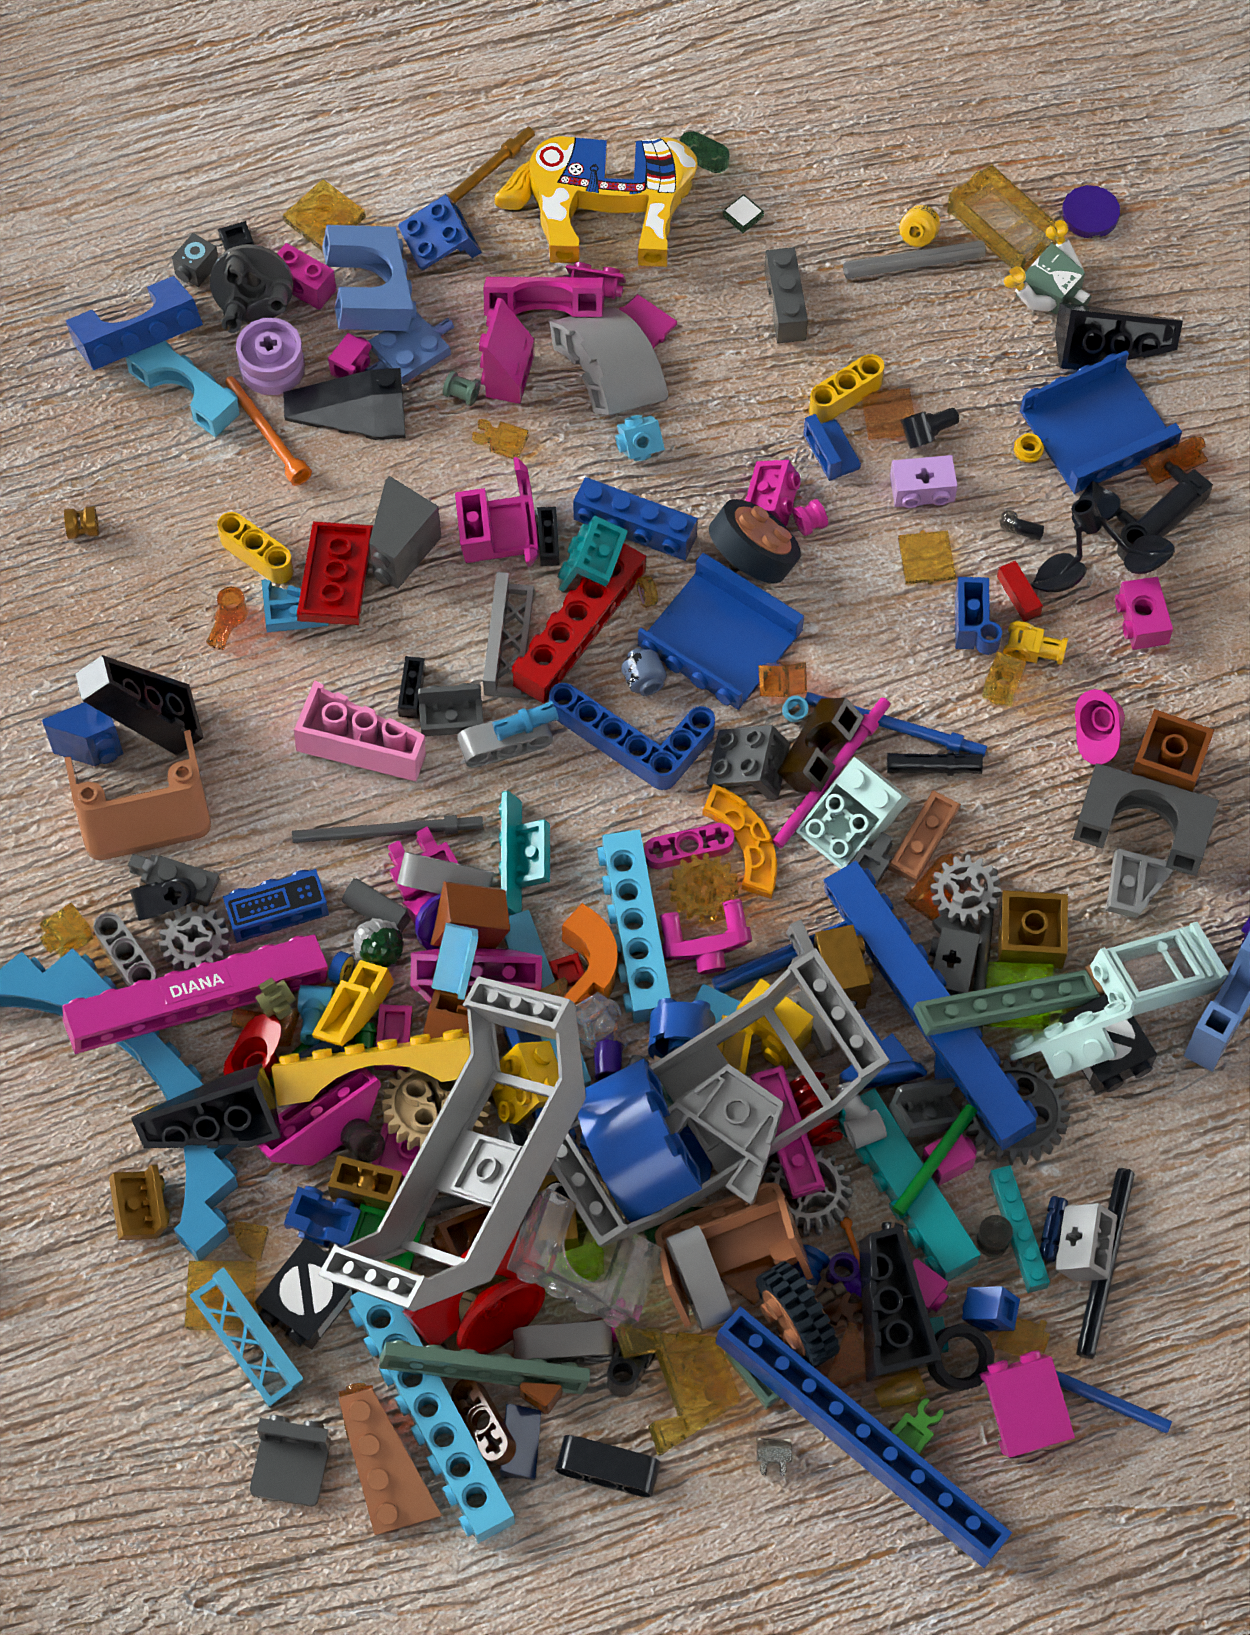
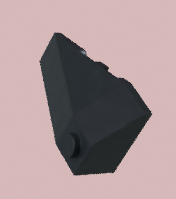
[131,1063,282,1148]

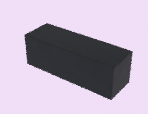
[537,506,560,566]
[397,656,426,718]

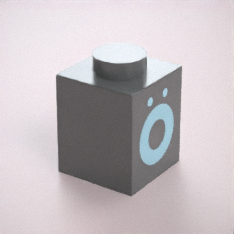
[172,233,219,288]

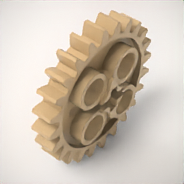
[382,1067,490,1151]

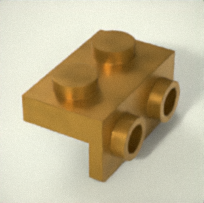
[109,1165,170,1240]

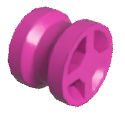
[793,499,829,536]

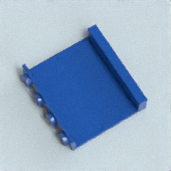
[1020,350,1182,494]
[638,553,804,710]

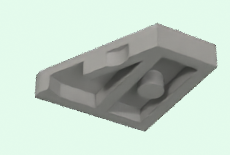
[1106,849,1174,918]

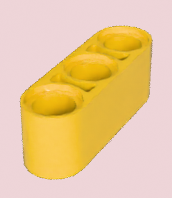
[809,354,884,423]
[217,512,294,584]

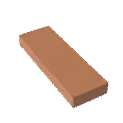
[888,790,961,884]

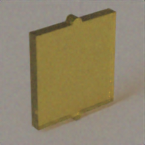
[898,530,956,585]

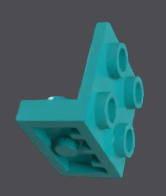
[557,516,628,592]

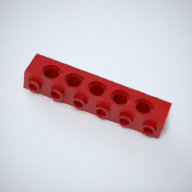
[511,543,647,704]

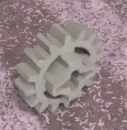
[930,855,1002,926]
[159,905,230,971]

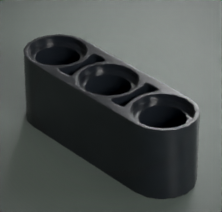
[555,1435,661,1498]

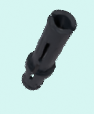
[887,751,983,776]

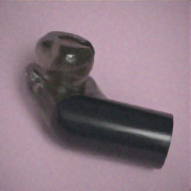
[999,510,1044,540]

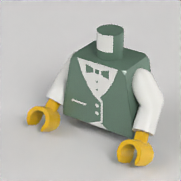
[1004,220,1092,314]

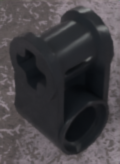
[130,877,196,921]
[607,1326,661,1397]

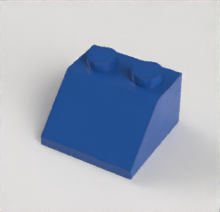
[42,702,124,766]

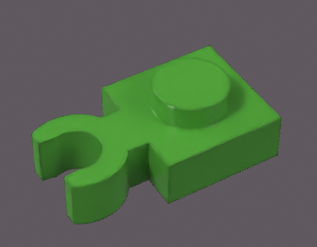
[891,1398,944,1454]

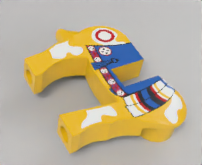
[494,136,697,267]

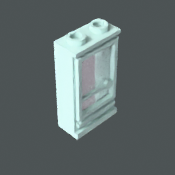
[1090,921,1229,1016]

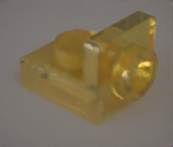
[995,1317,1050,1356]

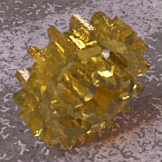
[669,853,739,922]

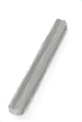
[843,240,986,279]

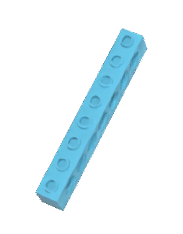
[348,1292,515,1544]

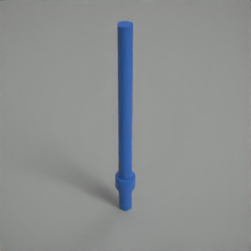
[805,692,988,758]

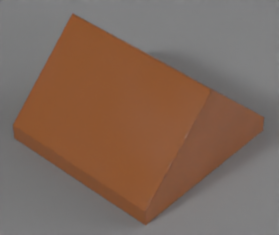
[431,881,510,949]

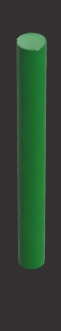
[892,1104,978,1216]

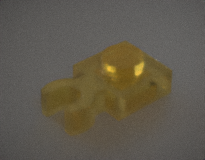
[472,419,529,459]

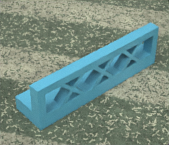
[190,1267,304,1407]

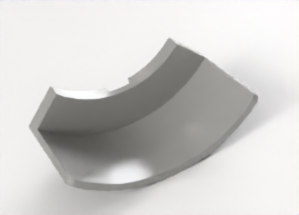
[549,307,668,415]

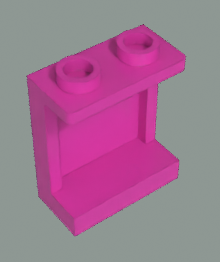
[980,1350,1075,1458]

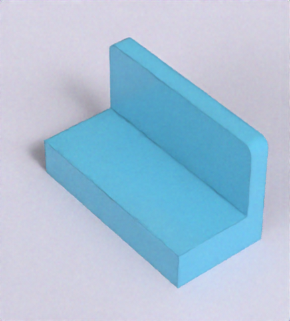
[432,923,479,1000]

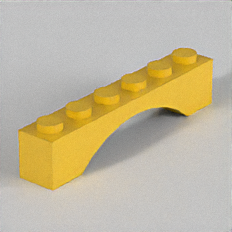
[271,1029,471,1106]

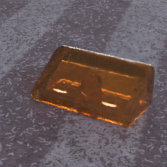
[904,853,964,921]

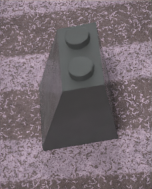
[369,476,442,589]

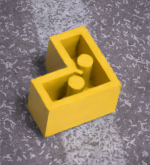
[737,978,814,1070]

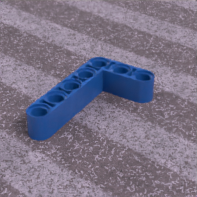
[549,683,715,790]

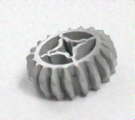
[764,1148,853,1237]

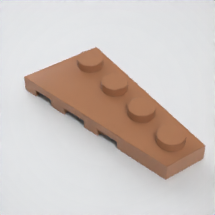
[338,1388,442,1535]

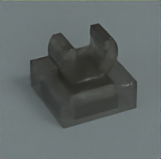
[756,1438,792,1476]

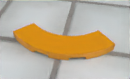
[703,784,777,899]

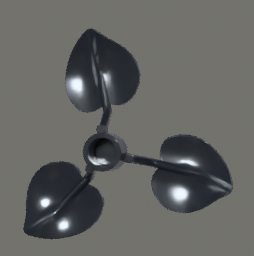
[1031,481,1176,592]

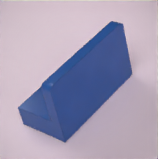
[803,414,861,481]

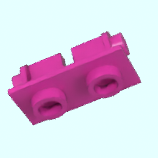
[565,262,626,299]

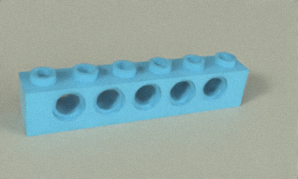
[597,829,671,1024]

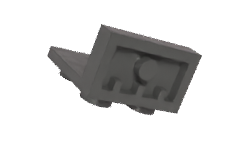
[707,725,790,799]

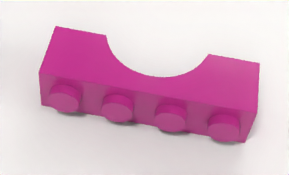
[483,277,604,317]

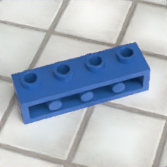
[573,477,698,561]

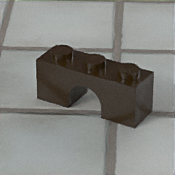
[777,697,864,792]

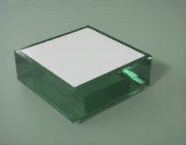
[723,194,764,233]

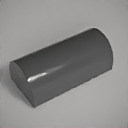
[342,878,411,933]

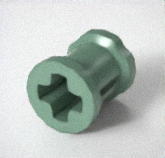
[443,370,481,406]

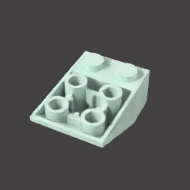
[795,757,911,869]

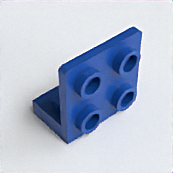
[398,194,482,270]

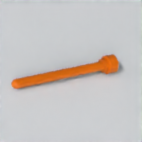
[225,376,312,486]

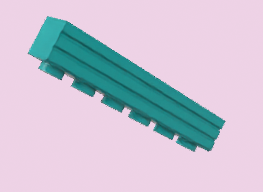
[989,1165,1050,1293]

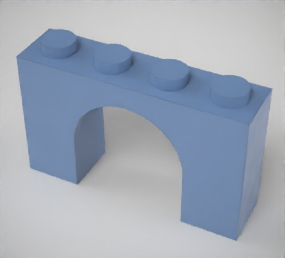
[322,225,417,331]
[1184,931,1250,1072]

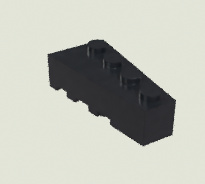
[75,655,204,756]
[859,1226,941,1383]

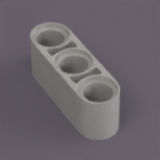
[457,715,553,768]
[397,852,494,894]
[93,912,158,987]
[666,1225,734,1331]
[513,1321,614,1364]

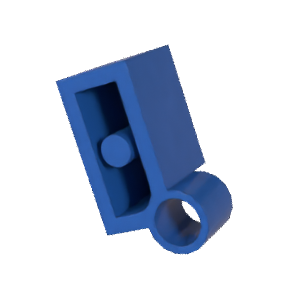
[955,577,1002,655]

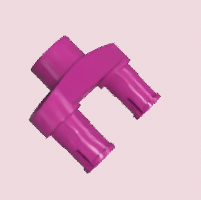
[660,899,752,975]

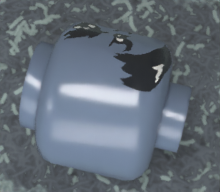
[621,648,667,696]

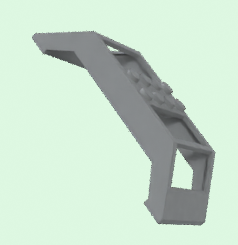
[529,948,890,1247]
[318,976,586,1311]

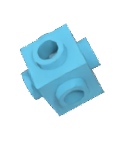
[615,415,665,461]

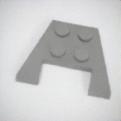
[665,1064,785,1206]

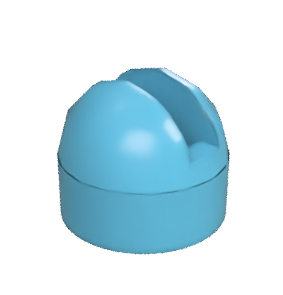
[782,696,809,722]

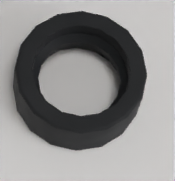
[927,1324,995,1391]

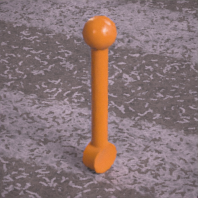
[840,1217,860,1268]

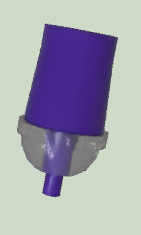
[592,1022,625,1081]

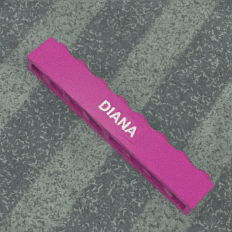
[63,934,328,1054]

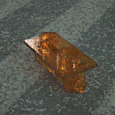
[1141,436,1208,485]

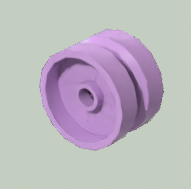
[236,318,305,395]

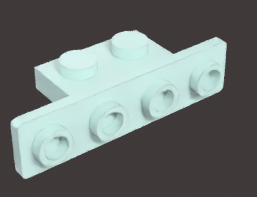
[1009,1000,1135,1079]

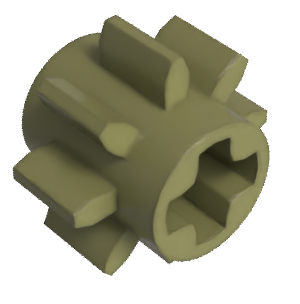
[255,977,296,1021]

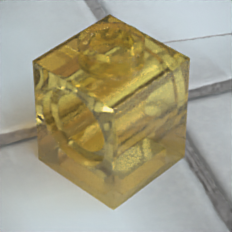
[982,652,1027,707]
[39,902,94,958]

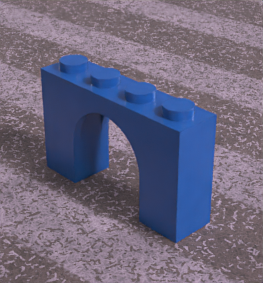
[65,276,203,370]

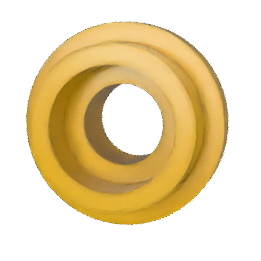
[1013,433,1044,463]

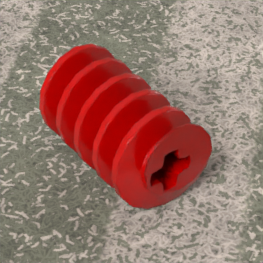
[789,1072,843,1146]

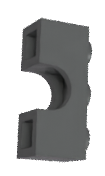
[764,247,808,344]

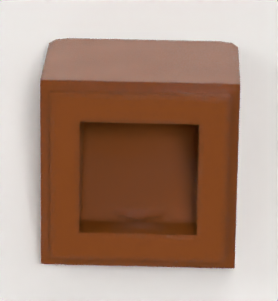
[519,1382,563,1415]

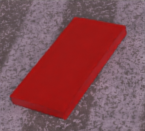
[297,521,373,625]

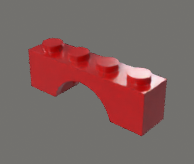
[402,1230,540,1345]

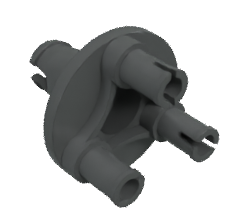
[210,244,294,333]

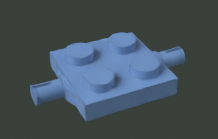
[365,312,454,384]

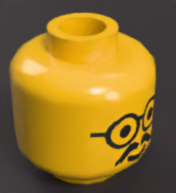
[899,205,941,247]

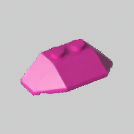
[410,948,542,1004]
[256,1067,381,1166]

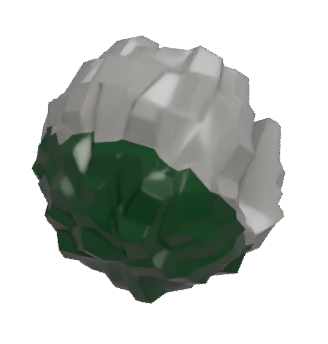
[353,918,404,968]

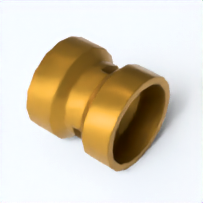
[64,506,99,539]

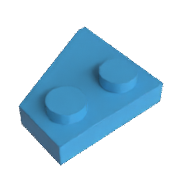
[261,579,329,633]

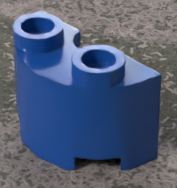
[284,1186,361,1248]

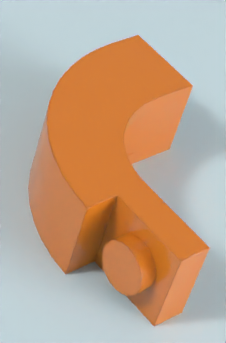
[562,903,618,1017]

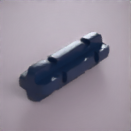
[1039,1196,1068,1262]

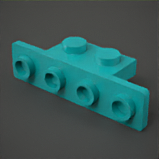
[499,790,550,915]

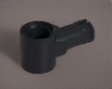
[900,408,959,449]

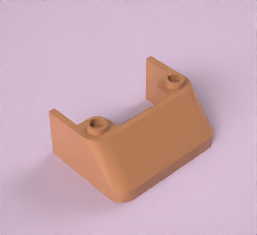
[64,730,211,860]
[655,1183,813,1327]

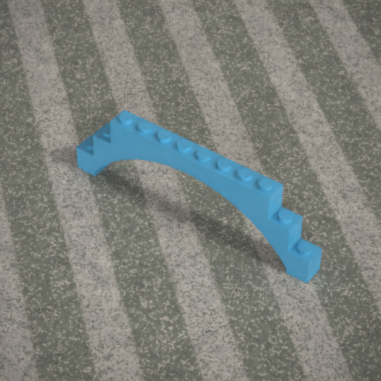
[0,948,239,1263]

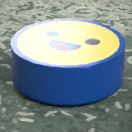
[328,951,355,985]

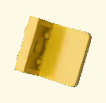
[491,1041,559,1125]

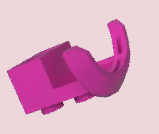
[455,457,539,567]

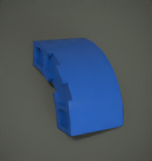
[577,1058,702,1223]

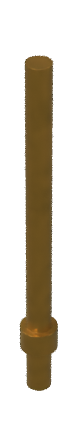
[448,127,535,204]

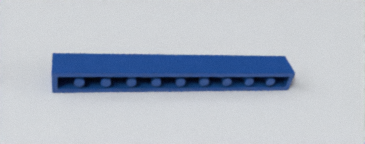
[823,860,1038,1151]
[715,1306,1012,1569]

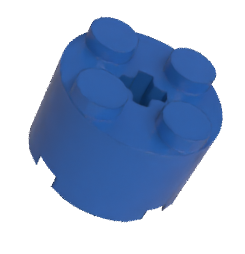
[648,998,716,1060]

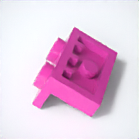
[745,460,801,526]

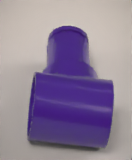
[826,1252,862,1299]

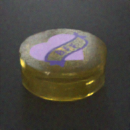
[637,576,658,608]

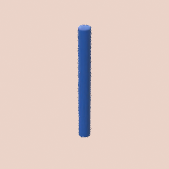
[1056,1370,1172,1434]

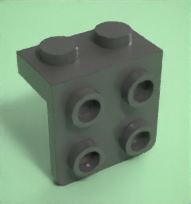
[250,1415,331,1507]

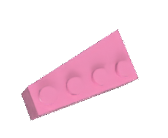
[294,680,426,781]

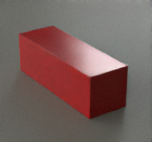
[997,560,1043,622]

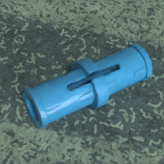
[492,701,559,741]

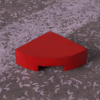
[548,952,585,986]

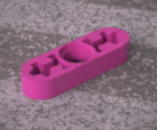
[644,823,734,869]

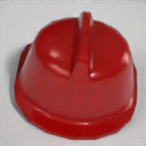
[223,1014,281,1080]

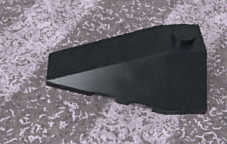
[1055,303,1183,370]
[283,368,406,440]

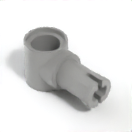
[835,1082,887,1150]

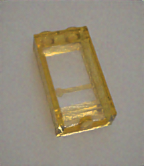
[947,164,1058,272]

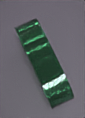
[679,131,730,173]

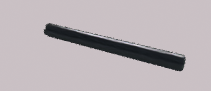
[1076,1168,1135,1359]

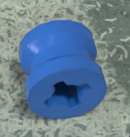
[792,1244,830,1285]

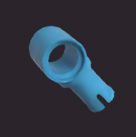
[298,985,334,1045]

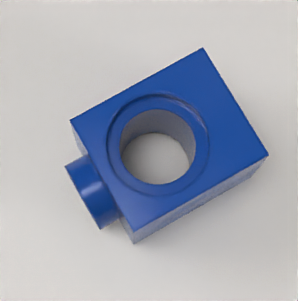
[962,1286,1020,1331]

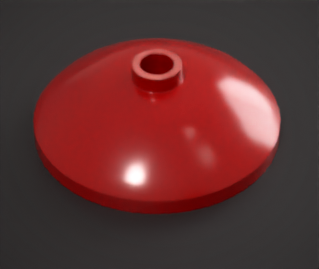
[457,1277,546,1355]

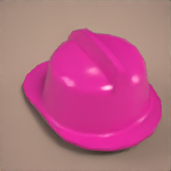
[1075,689,1125,765]

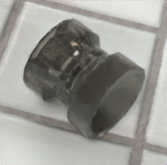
[341,1118,385,1163]
[976,1215,1013,1258]

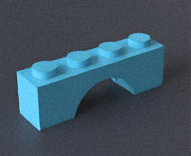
[125,341,240,438]

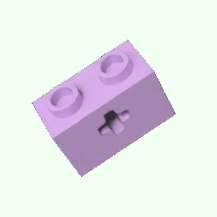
[890,455,957,508]

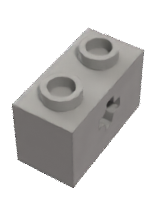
[1055,1203,1117,1282]

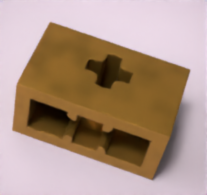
[328,1155,404,1210]

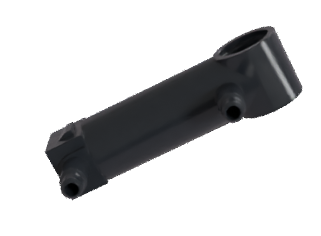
[1115,461,1213,561]

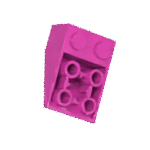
[479,298,535,404]

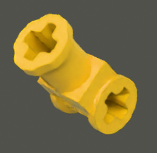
[1003,621,1068,665]

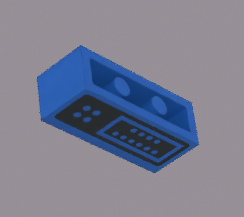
[223,869,329,943]

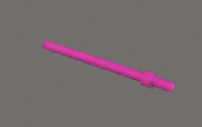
[772,697,891,849]

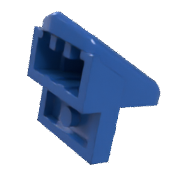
[839,1015,927,1089]

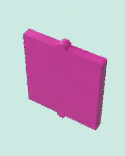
[619,294,677,349]

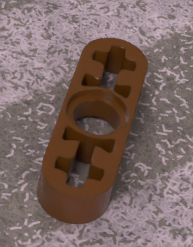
[451,1379,516,1465]

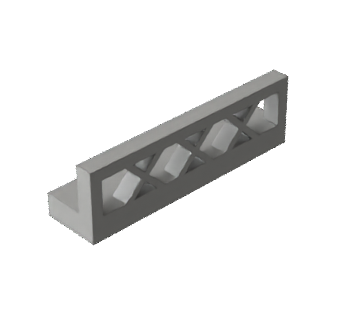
[483,572,534,698]

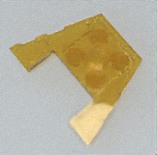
[614,1324,741,1456]

